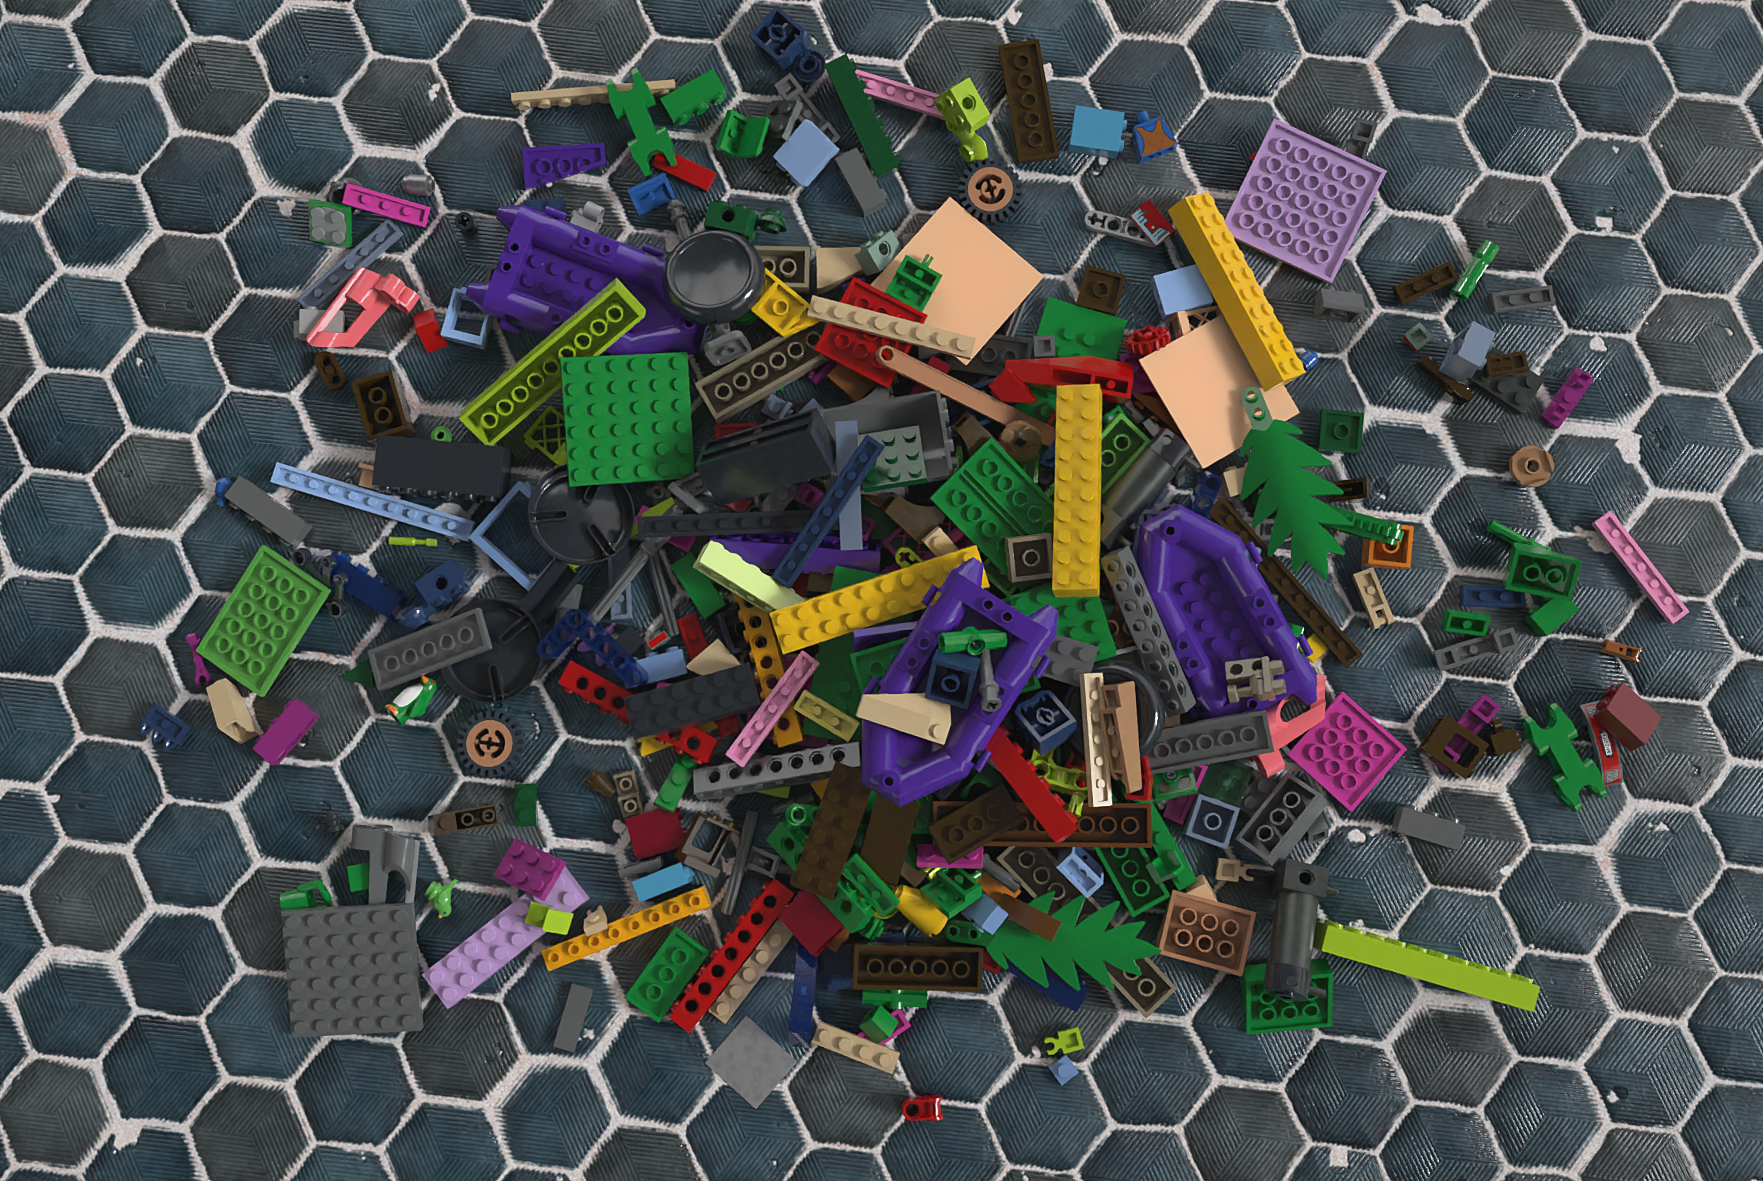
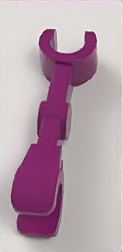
[186,633,212,686]

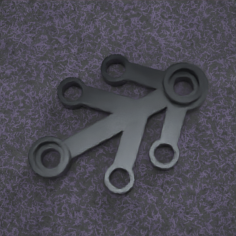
[291,548,349,618]

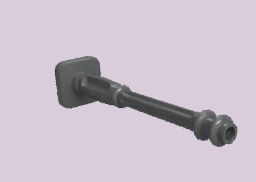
[666,199,752,366]
[574,482,709,640]

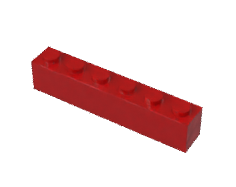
[985,724,1079,845]

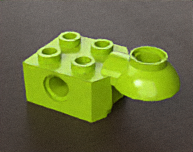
[934,78,990,162]

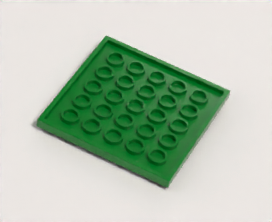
[559,352,694,486]

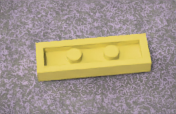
[793,689,860,742]

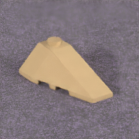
[855,693,951,745]

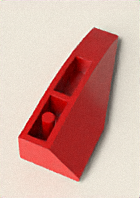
[1004,356,1133,405]

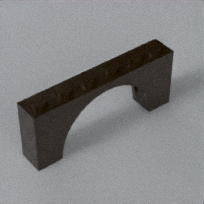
[879,413,1006,544]

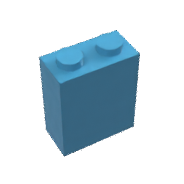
[1068,105,1127,159]
[632,862,695,902]

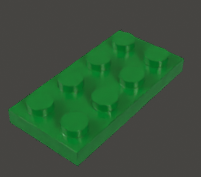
[624,926,710,1023]

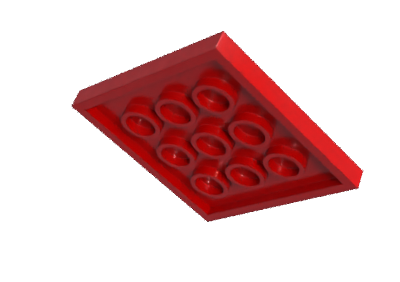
[814,277,928,390]

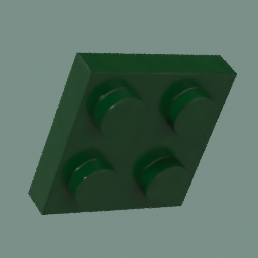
[1317,409,1364,455]

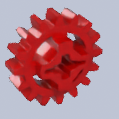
[1124,326,1171,355]

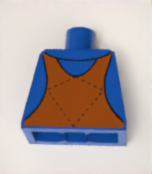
[1132,111,1178,164]

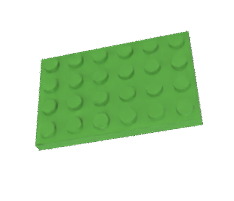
[196,545,331,697]

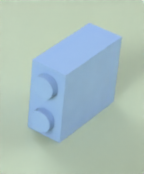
[773,119,840,187]
[1150,264,1214,320]

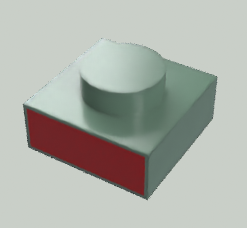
[1402,322,1433,352]
[647,630,671,651]

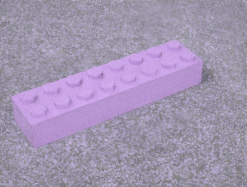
[422,866,590,1009]

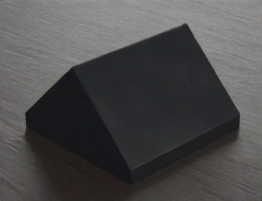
[717,606,763,656]

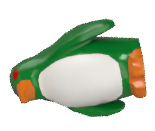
[385,676,437,727]

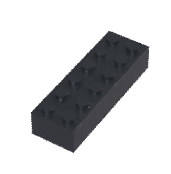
[623,662,761,743]

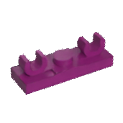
[1539,367,1594,429]

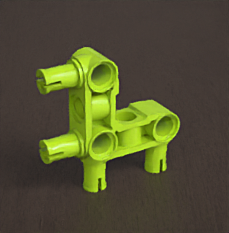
[1017,728,1088,818]

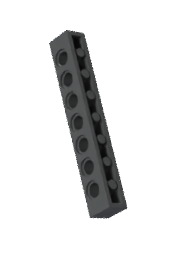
[1100,546,1196,717]
[693,741,862,801]

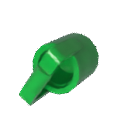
[280,880,333,911]

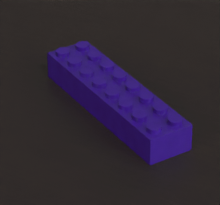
[710,532,882,575]

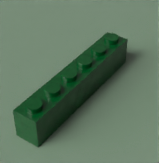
[824,54,902,181]

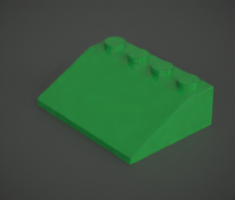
[1240,958,1333,1035]

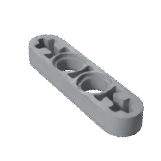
[1084,210,1155,247]

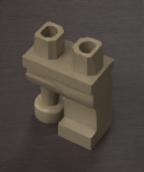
[1225,656,1286,703]

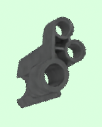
[351,824,420,905]

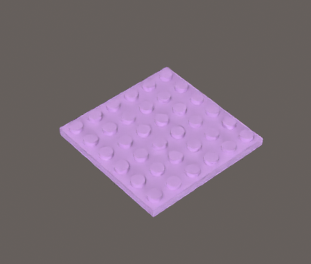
[1224,118,1387,284]

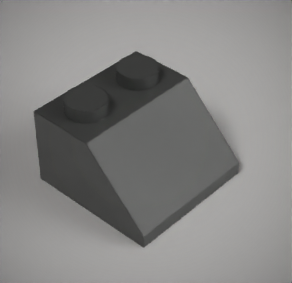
[1313,287,1365,323]

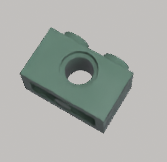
[854,230,902,276]

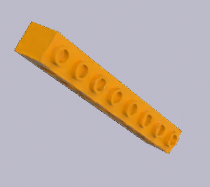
[732,592,806,748]
[541,885,712,971]

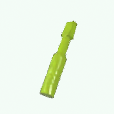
[389,537,438,546]

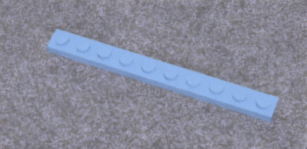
[270,462,476,542]

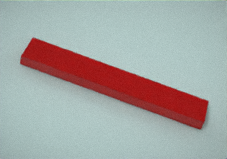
[676,613,741,738]

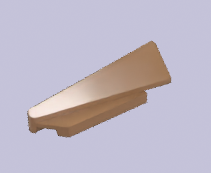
[1099,681,1142,793]

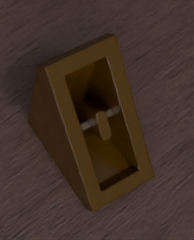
[1329,477,1369,503]

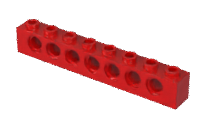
[558,660,721,765]
[669,877,796,1033]

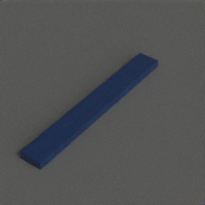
[771,434,885,589]

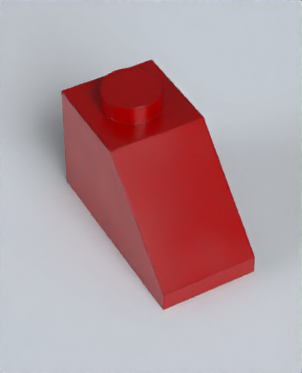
[988,368,1039,403]

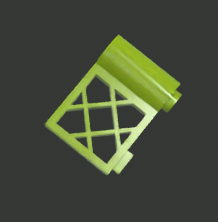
[523,405,567,468]

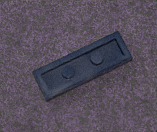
[1459,585,1525,609]

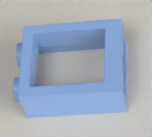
[440,287,494,350]
[1056,847,1104,898]

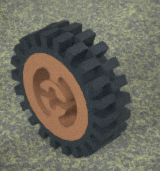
[957,158,1022,226]
[457,711,527,777]

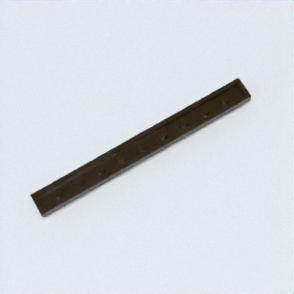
[1206,497,1363,668]

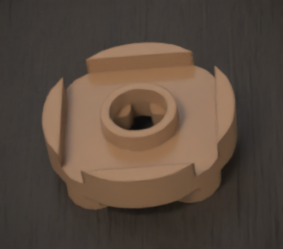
[999,420,1041,462]
[1509,445,1554,488]

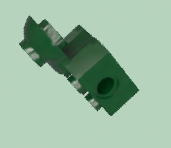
[704,200,787,243]

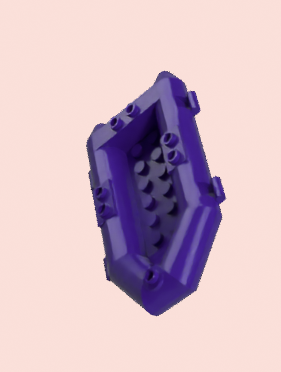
[466,205,708,356]
[1136,504,1317,720]
[861,557,1059,808]

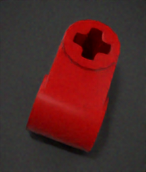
[901,1095,943,1121]

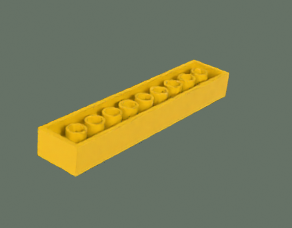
[1167,192,1306,392]
[1052,384,1102,597]
[769,545,990,654]

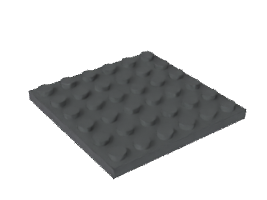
[281,903,423,1038]

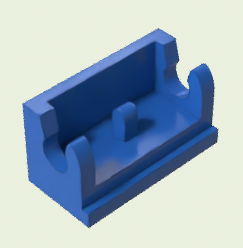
[627,173,676,216]

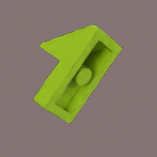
[524,901,574,935]

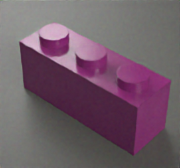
[252,699,320,765]

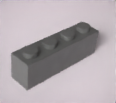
[224,476,313,546]

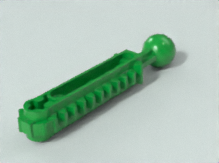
[1251,486,1404,546]

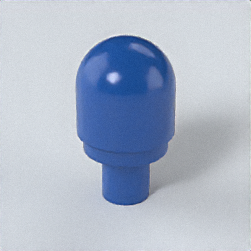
[1299,350,1318,371]
[214,477,233,507]

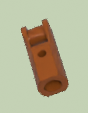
[1600,639,1643,663]

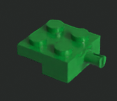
[885,254,943,312]
[920,868,982,919]

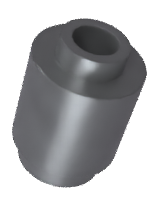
[402,174,435,196]

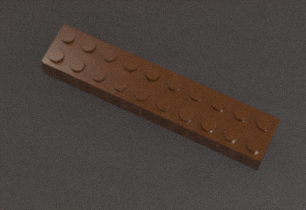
[932,800,1152,848]

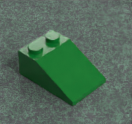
[1503,542,1582,601]

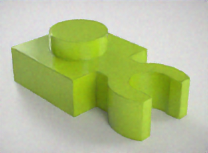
[1044,1026,1084,1055]

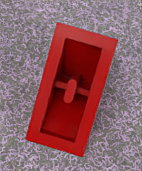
[414,308,448,353]

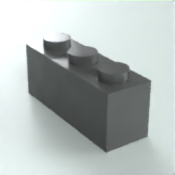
[835,147,887,218]
[1391,804,1466,850]

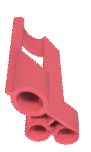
[306,267,420,347]
[1248,673,1326,778]

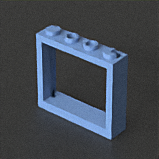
[469,481,555,591]

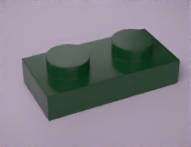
[514,783,538,827]

